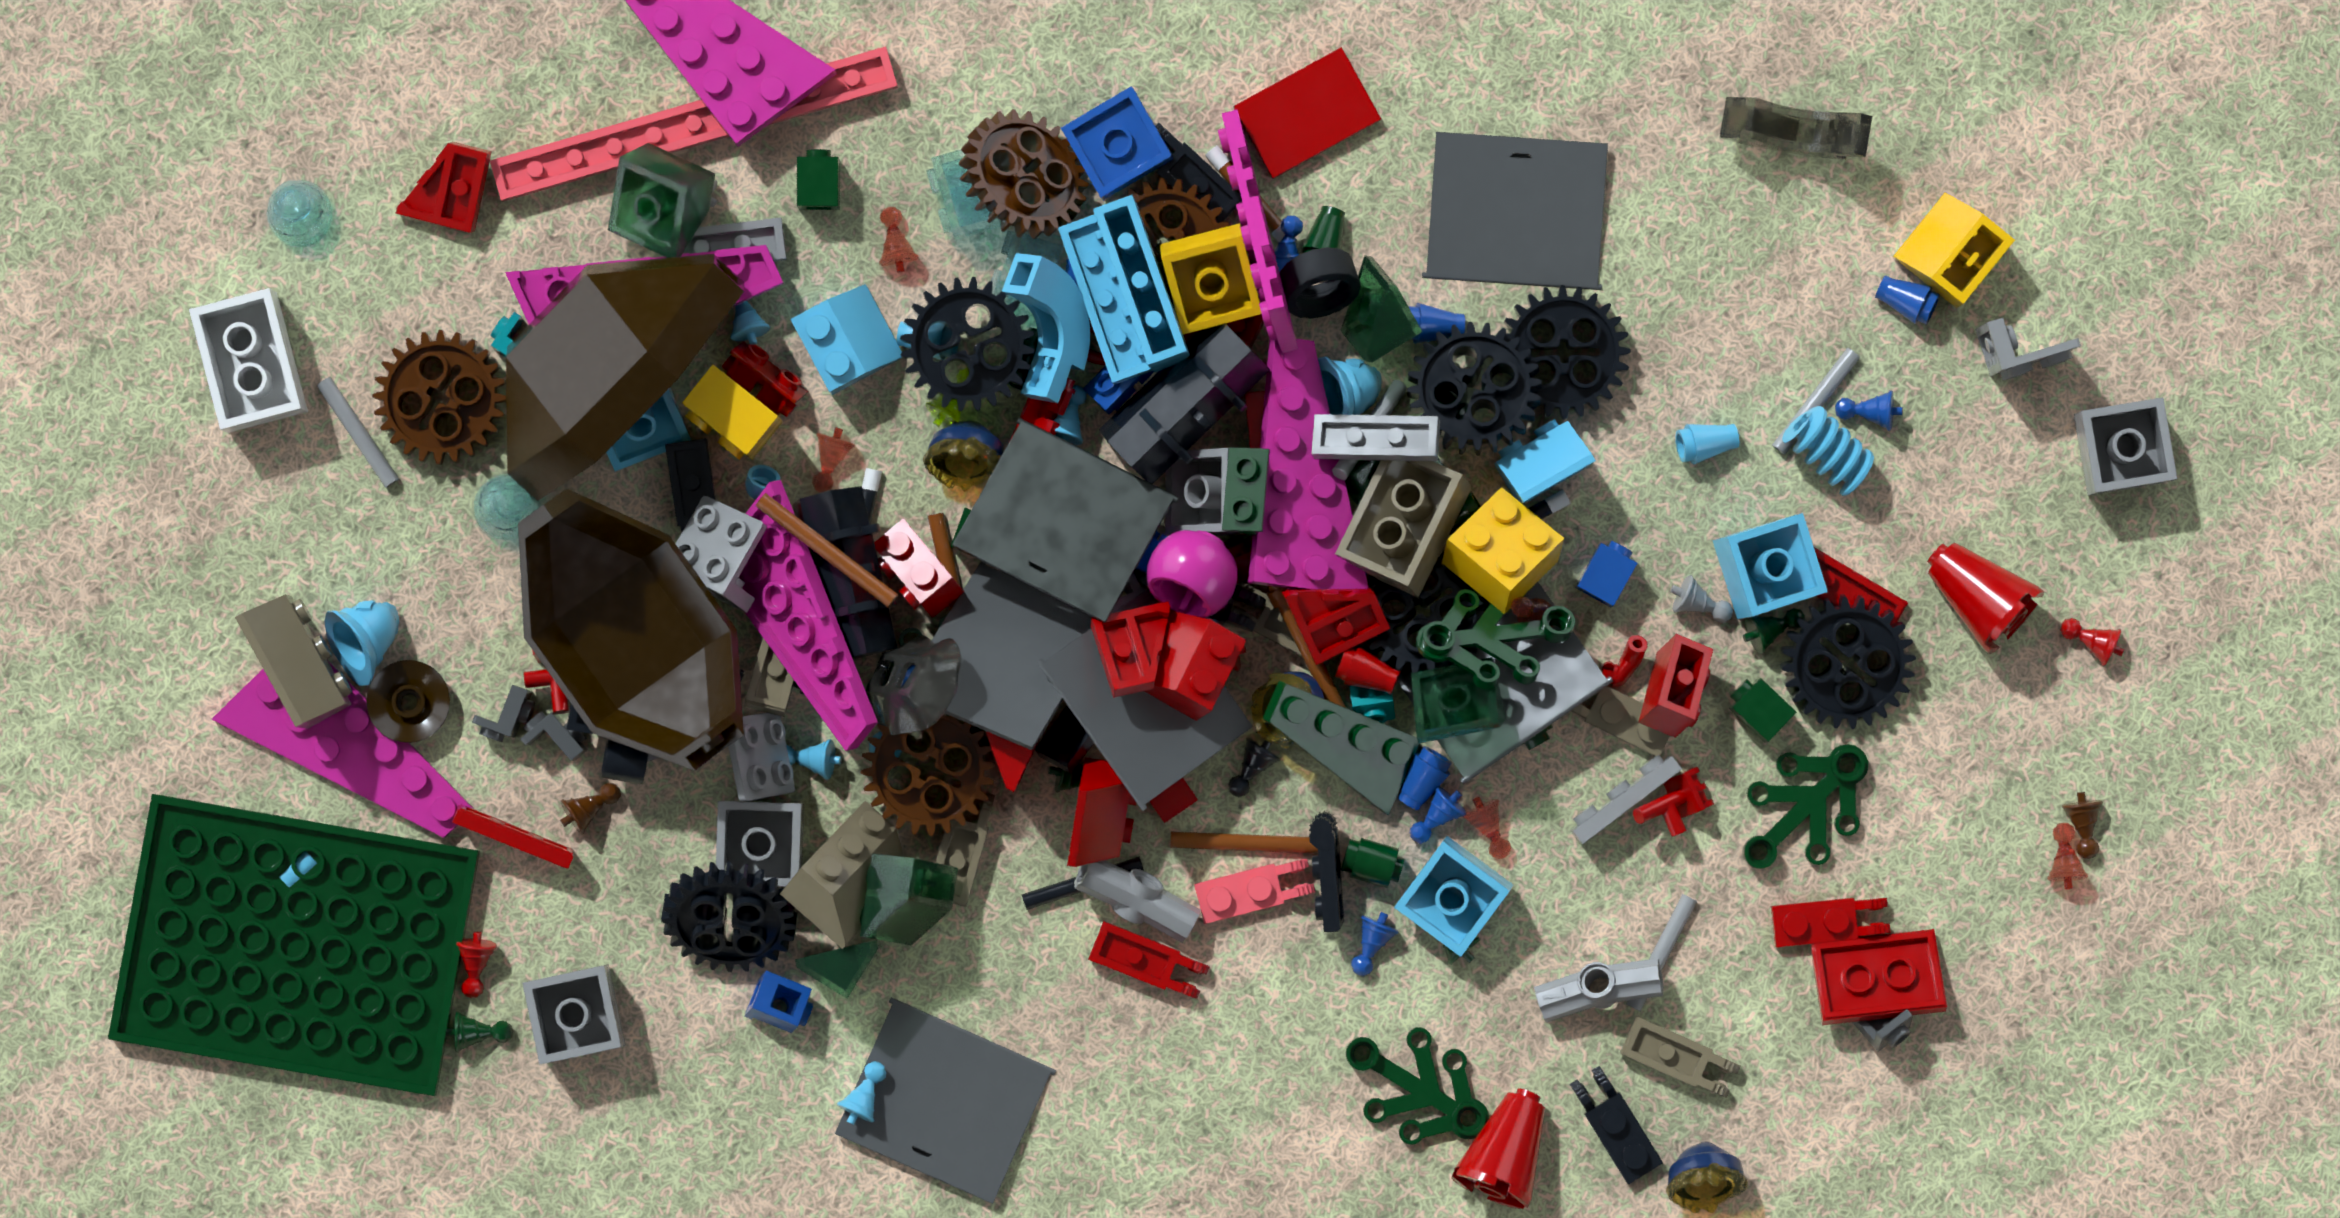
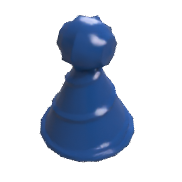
[1274,216,1303,272]
[1835,390,1903,431]
[1409,786,1466,844]
[1351,912,1399,976]

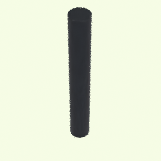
[1021,856,1144,910]

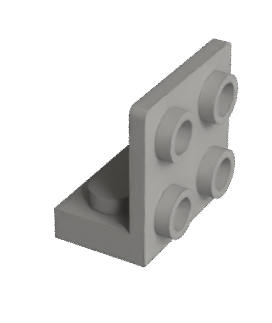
[1975,318,2081,381]
[676,496,767,613]
[728,712,795,802]

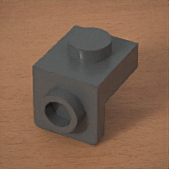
[472,685,535,742]
[520,712,588,761]
[1852,1009,1913,1052]

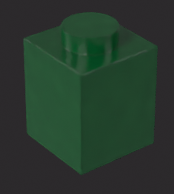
[797,149,840,210]
[1729,678,1797,743]

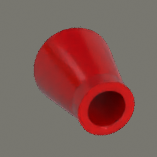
[1336,647,1400,694]

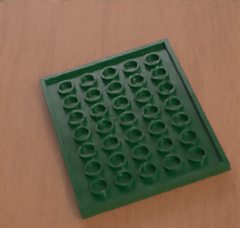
[108,794,480,1096]

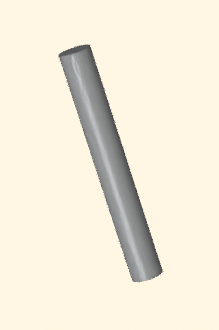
[1772,348,1860,455]
[317,377,399,488]
[1332,380,1407,480]
[1626,894,1697,1012]

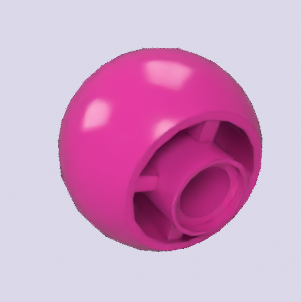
[1147,530,1237,618]

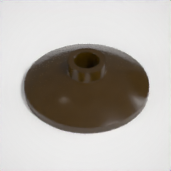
[367,660,450,743]

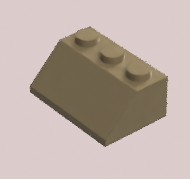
[1335,460,1473,598]
[235,594,352,729]
[780,801,909,949]

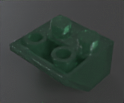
[860,853,958,946]

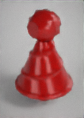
[2060,618,2125,667]
[456,932,497,998]

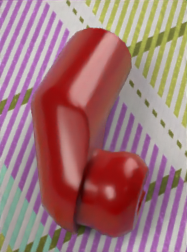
[1601,635,1648,687]

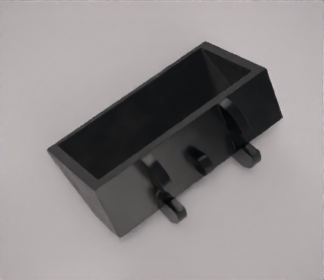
[1099,323,1270,484]
[793,486,897,659]

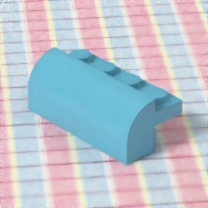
[1058,195,1190,385]

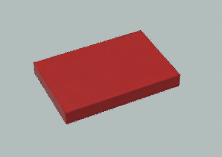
[1233,47,1381,179]
[1810,929,1947,1026]

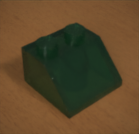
[608,143,715,258]

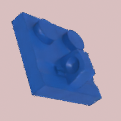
[1061,86,1174,201]

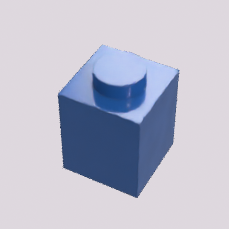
[1575,541,1638,608]

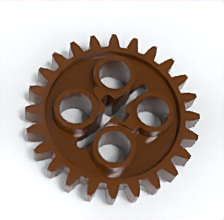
[959,109,1089,239]
[1117,178,1231,308]
[372,330,506,465]
[860,704,995,836]

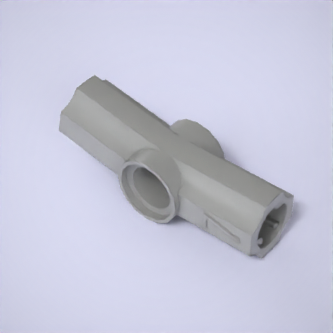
[1074,860,1201,943]
[1534,958,1664,1023]

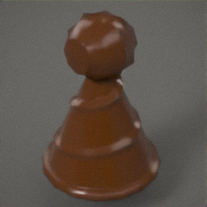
[560,783,621,835]
[2062,792,2103,859]

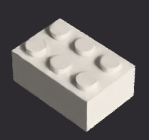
[189,288,308,433]

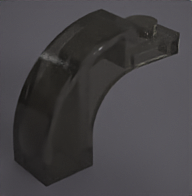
[1719,97,1873,160]

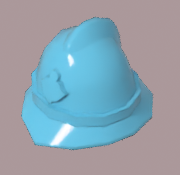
[1318,356,1382,415]
[324,600,399,686]

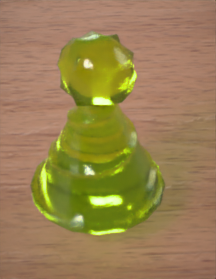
[925,368,969,427]

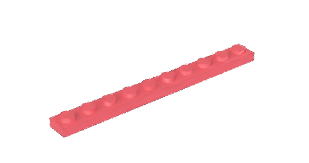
[490,46,898,202]

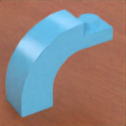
[1002,253,1090,403]

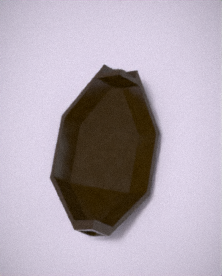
[506,254,744,501]
[518,489,744,771]

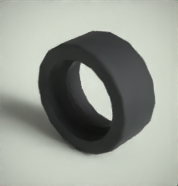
[1279,247,1361,319]

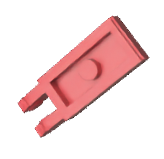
[1194,858,1316,924]

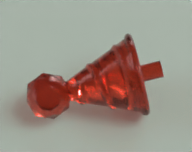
[879,206,919,273]
[812,427,856,493]
[1511,596,1553,628]
[1462,796,1511,860]
[2047,822,2088,890]

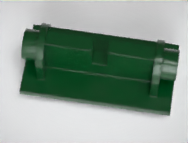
[1222,447,1270,536]

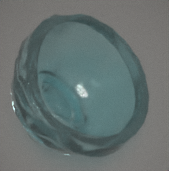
[266,180,333,247]
[473,474,541,540]

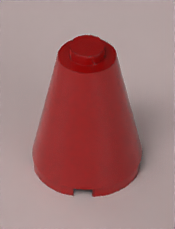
[1927,543,2045,654]
[1451,1088,1545,1209]

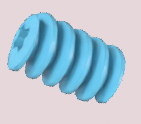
[1782,406,1874,496]

